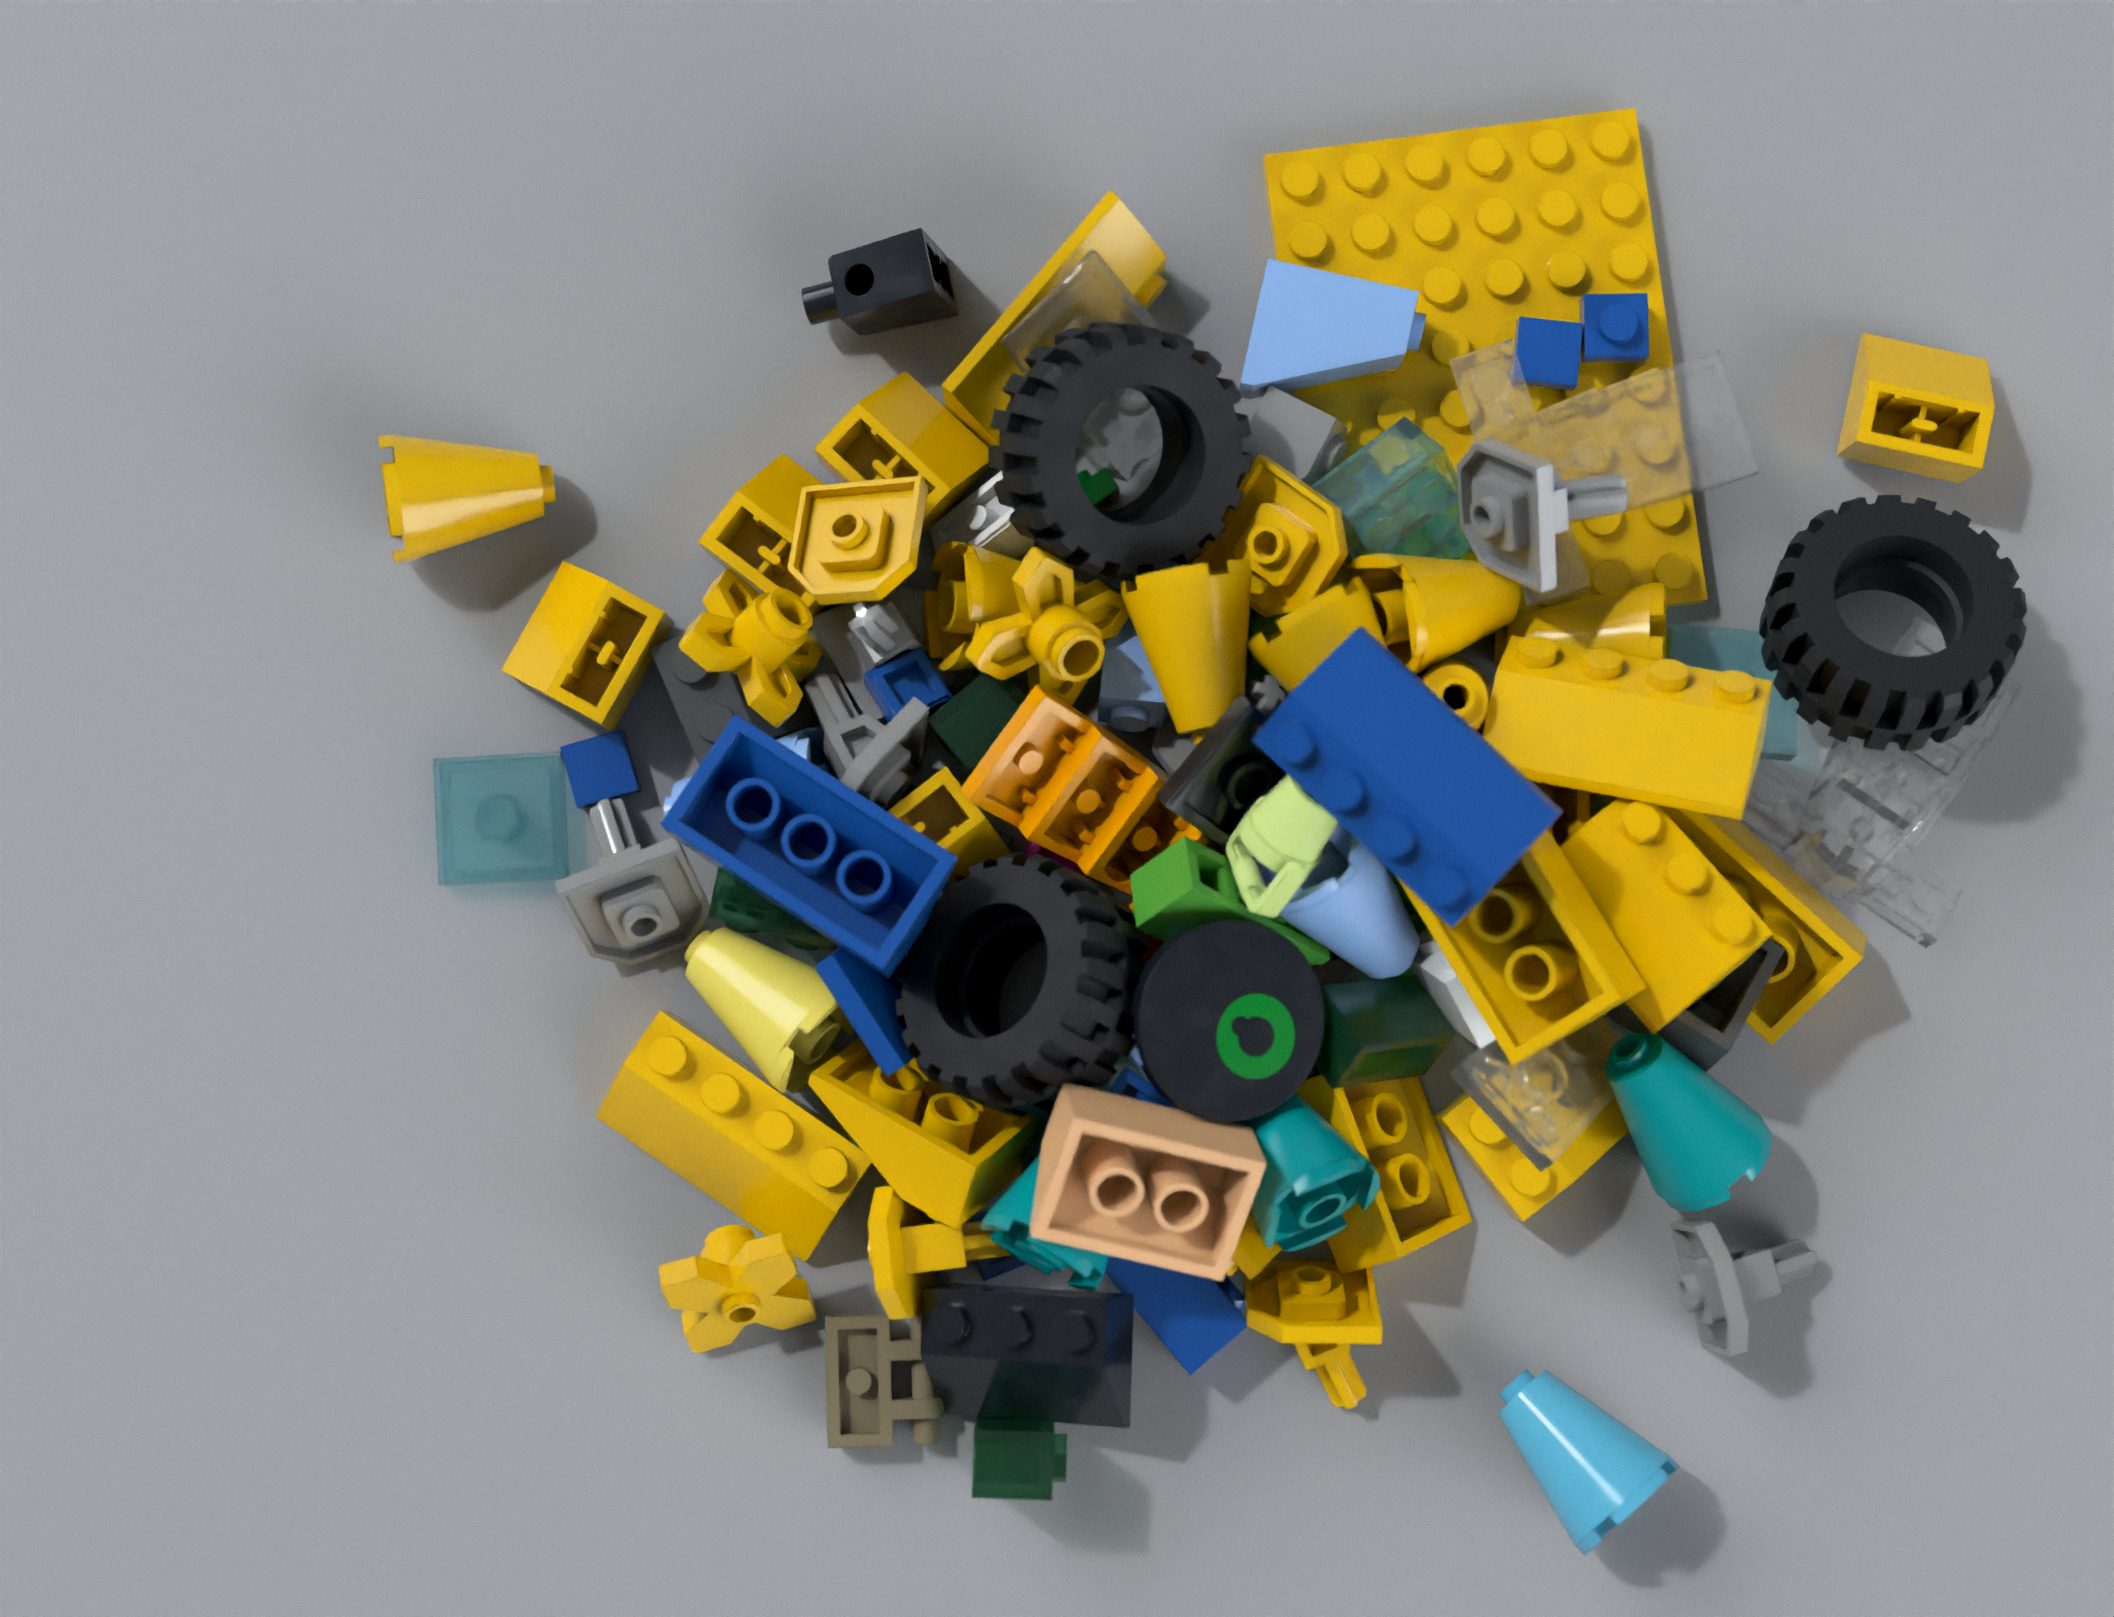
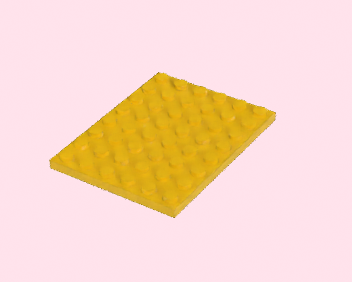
[1262,108,1708,628]

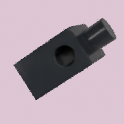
[802,228,959,335]

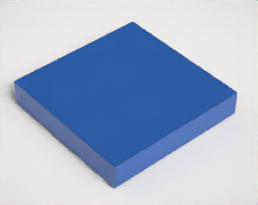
[815,947,914,1076]

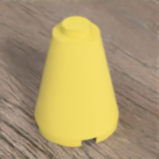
[684,927,854,1095]

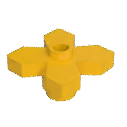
[965,547,1129,706]
[679,568,822,728]
[658,1225,817,1353]

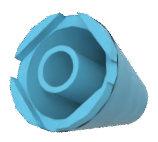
[1498,1369,1680,1555]

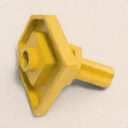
[1193,454,1348,618]
[787,476,928,605]
[868,1184,1013,1320]
[1243,1260,1383,1409]

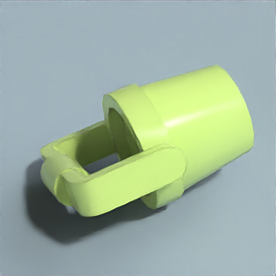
[1226,774,1339,918]

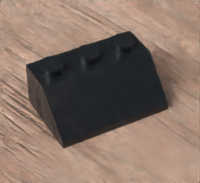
[920,1283,1134,1428]

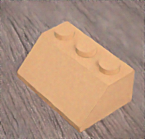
[1030,1082,1267,1281]

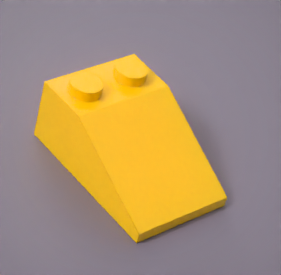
[1433,1018,1629,1222]
[808,1038,1038,1230]

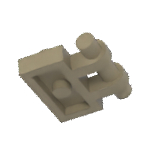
[825,1313,945,1448]

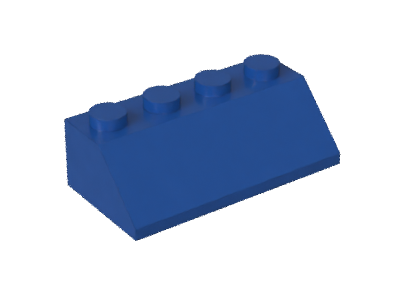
[1252,626,1563,928]
[660,714,958,979]

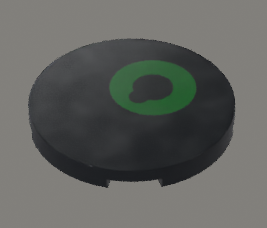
[1130,919,1324,1121]

